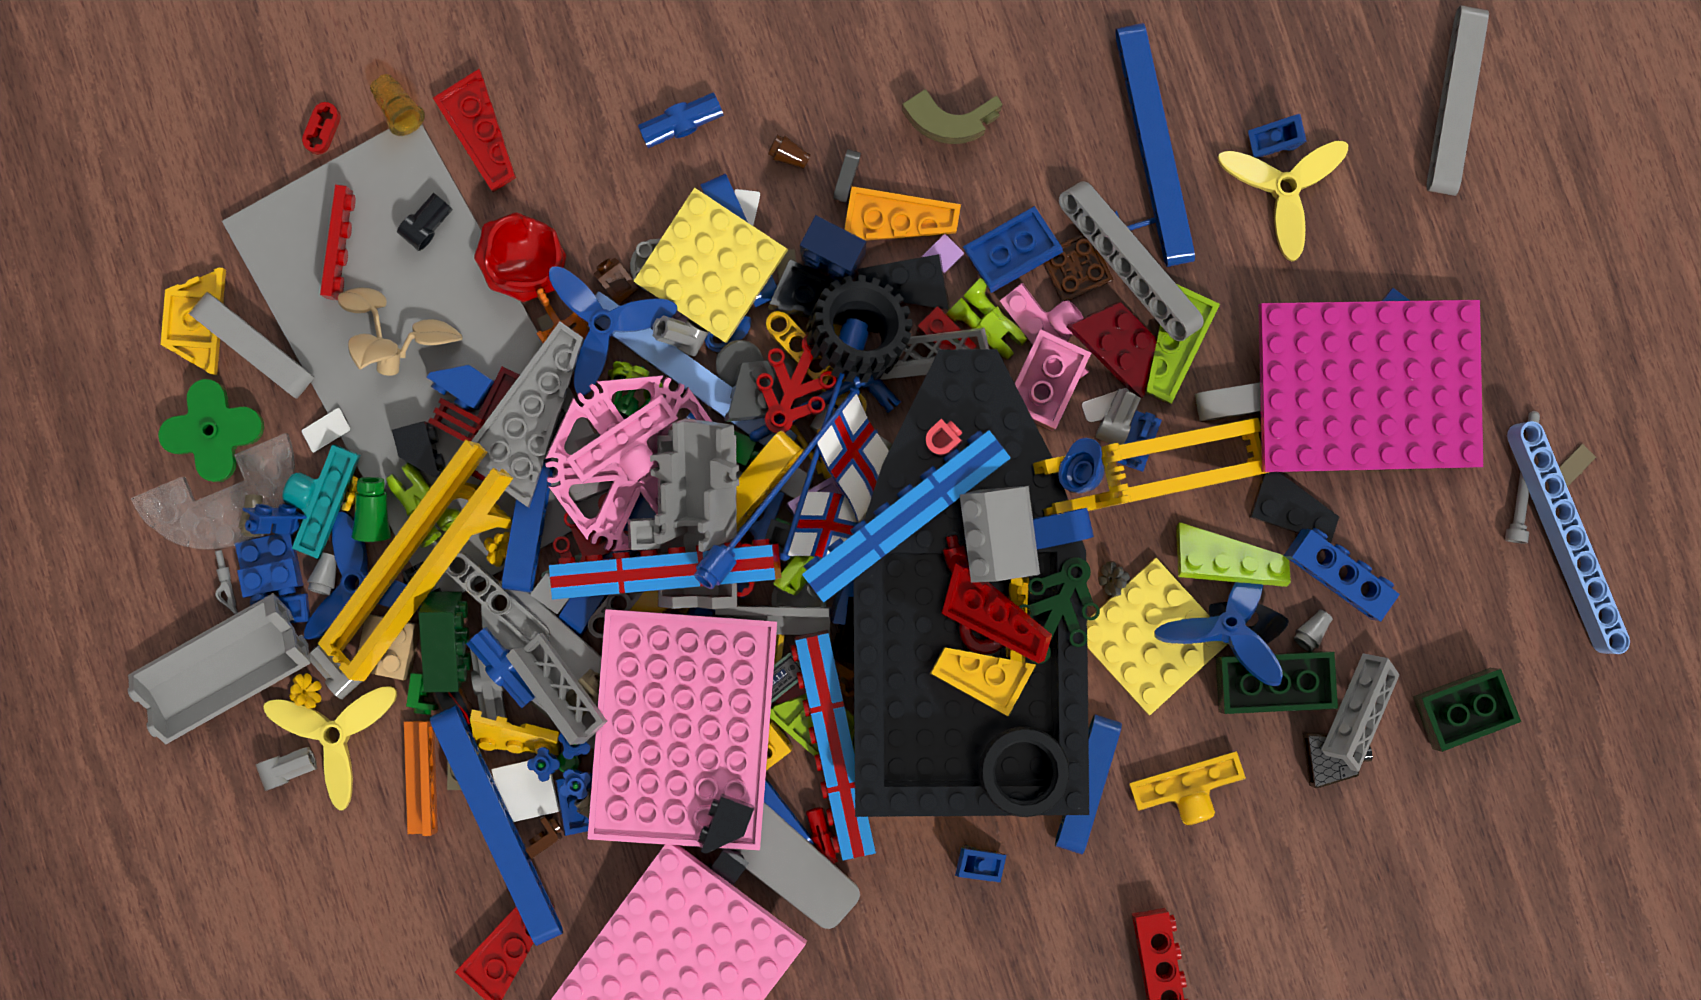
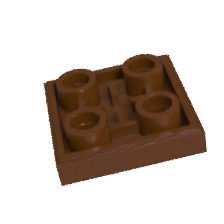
[1044,233,1114,302]

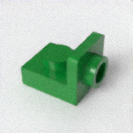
[406,672,439,715]

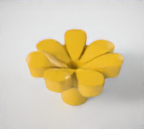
[342,476,358,511]
[484,532,510,567]
[289,673,322,709]

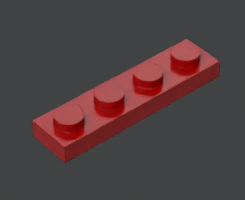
[320,184,356,300]

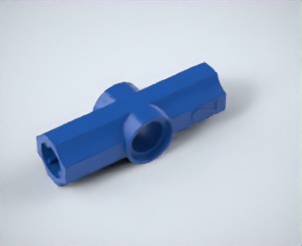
[638,92,724,148]
[466,627,535,708]

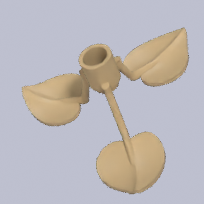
[338,288,463,376]

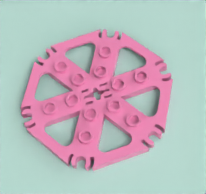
[545,375,712,552]

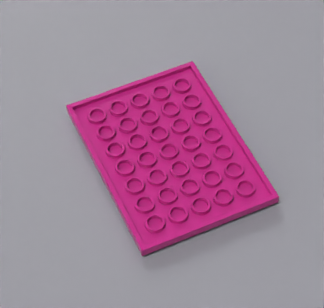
[1258,300,1483,472]

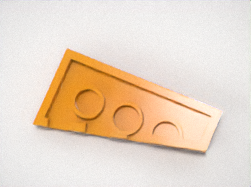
[844,186,961,241]

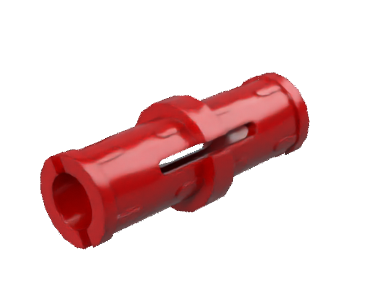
[805,807,838,864]

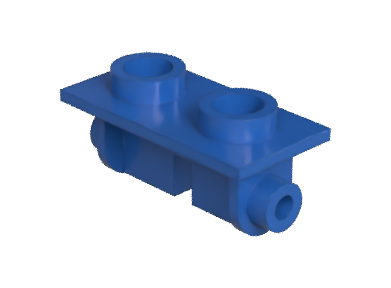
[1117,411,1162,472]
[243,504,307,534]

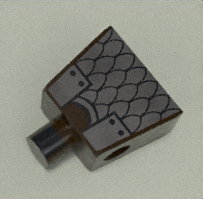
[1302,732,1373,788]

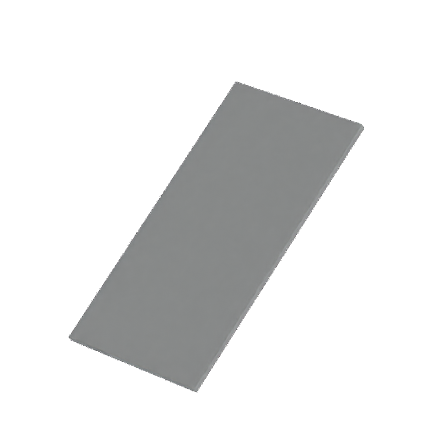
[222,114,607,593]

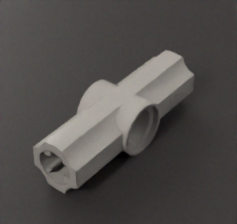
[470,649,506,720]

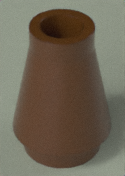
[768,134,811,169]

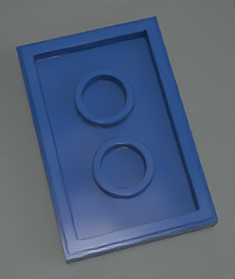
[963,206,1063,293]

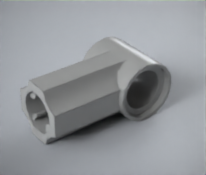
[652,315,709,356]
[1095,389,1141,445]
[310,646,363,699]
[256,747,317,791]

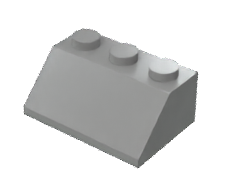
[960,486,1040,583]

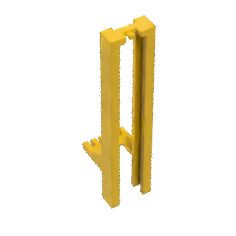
[1033,418,1269,516]
[318,440,513,681]

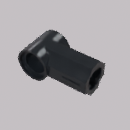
[397,192,453,251]

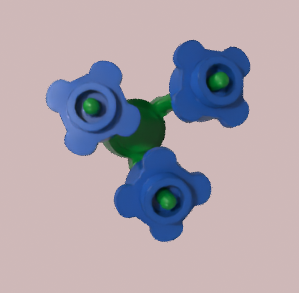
[527,733,591,799]

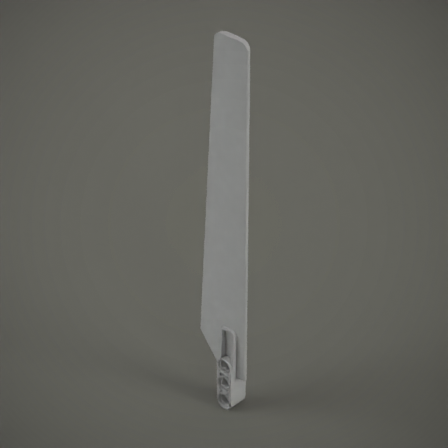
[446,553,860,929]

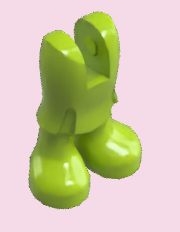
[946,277,1027,359]
[386,462,461,548]

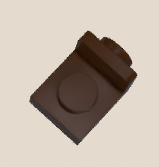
[594,258,639,304]
[525,815,563,859]

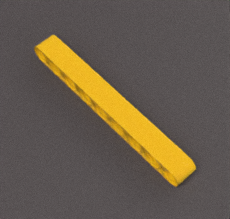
[629,431,803,613]

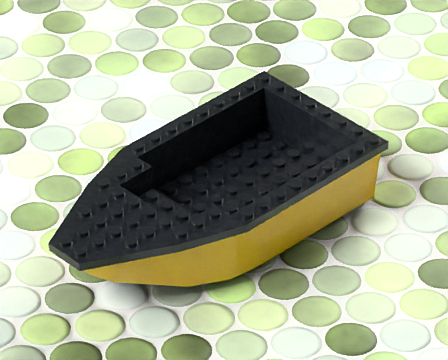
[854,349,1089,817]

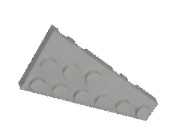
[472,322,584,508]

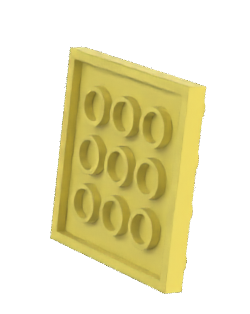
[634,188,788,343]
[1087,558,1228,715]

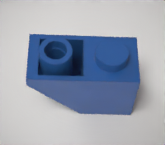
[427,365,494,411]

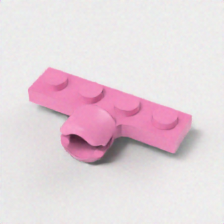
[1000,283,1090,379]
[566,395,678,483]

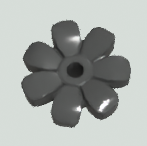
[1099,561,1130,597]

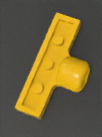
[1129,751,1246,825]

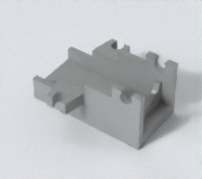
[650,418,739,552]

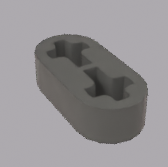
[833,149,861,203]

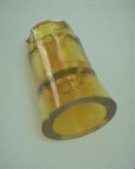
[370,74,425,136]

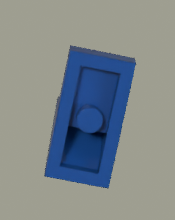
[1248,114,1306,158]
[955,845,1007,882]

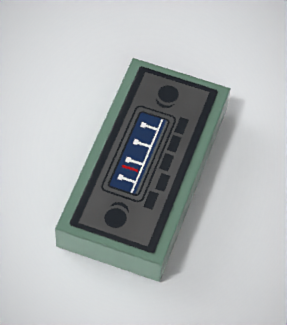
[771,652,802,703]

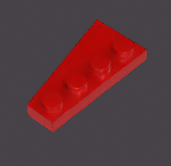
[433,69,516,192]
[942,560,1052,664]

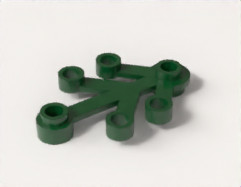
[1018,558,1100,664]

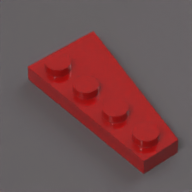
[455,904,554,1000]

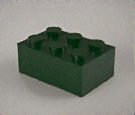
[419,591,471,692]
[1413,668,1521,752]

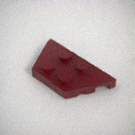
[1066,302,1157,398]

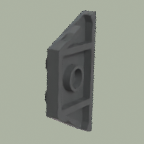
[725,358,822,422]

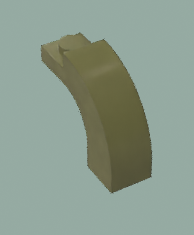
[902,89,1003,144]

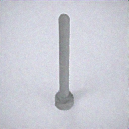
[1505,411,1540,544]

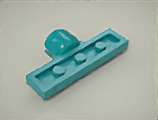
[282,445,361,559]

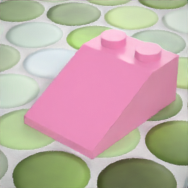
[1015,329,1091,431]

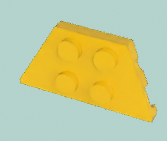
[160,268,226,375]

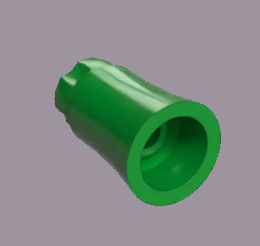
[351,477,391,542]

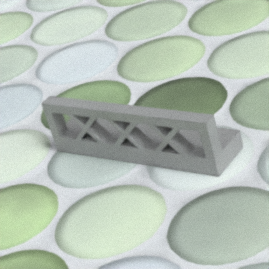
[880,328,989,380]
[715,605,831,636]
[506,633,607,745]
[1321,653,1400,772]

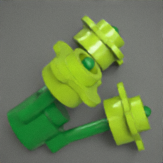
[608,361,662,420]

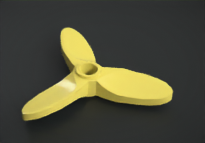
[1217,141,1348,262]
[264,686,397,810]

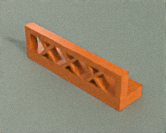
[404,720,438,836]

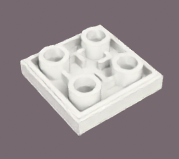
[491,761,560,822]

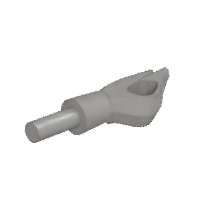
[215,550,238,614]

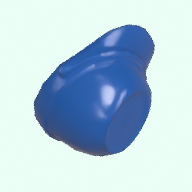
[1058,438,1105,494]

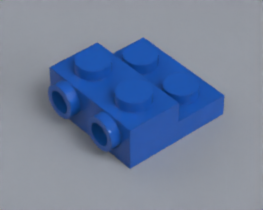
[235,534,304,602]

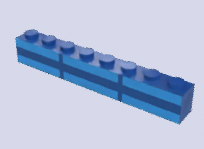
[802,430,1011,602]

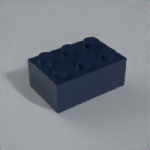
[800,215,866,283]

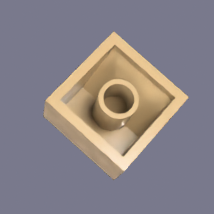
[358,614,420,680]

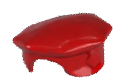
[474,212,566,302]

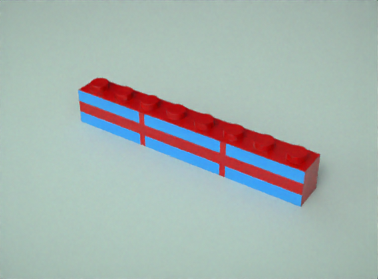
[549,539,782,600]
[791,630,876,860]

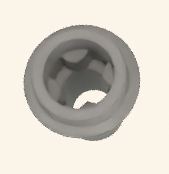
[307,552,337,596]
[1294,609,1333,652]

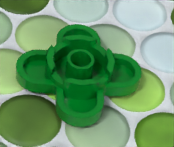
[158,379,264,482]

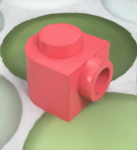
[926,419,963,456]

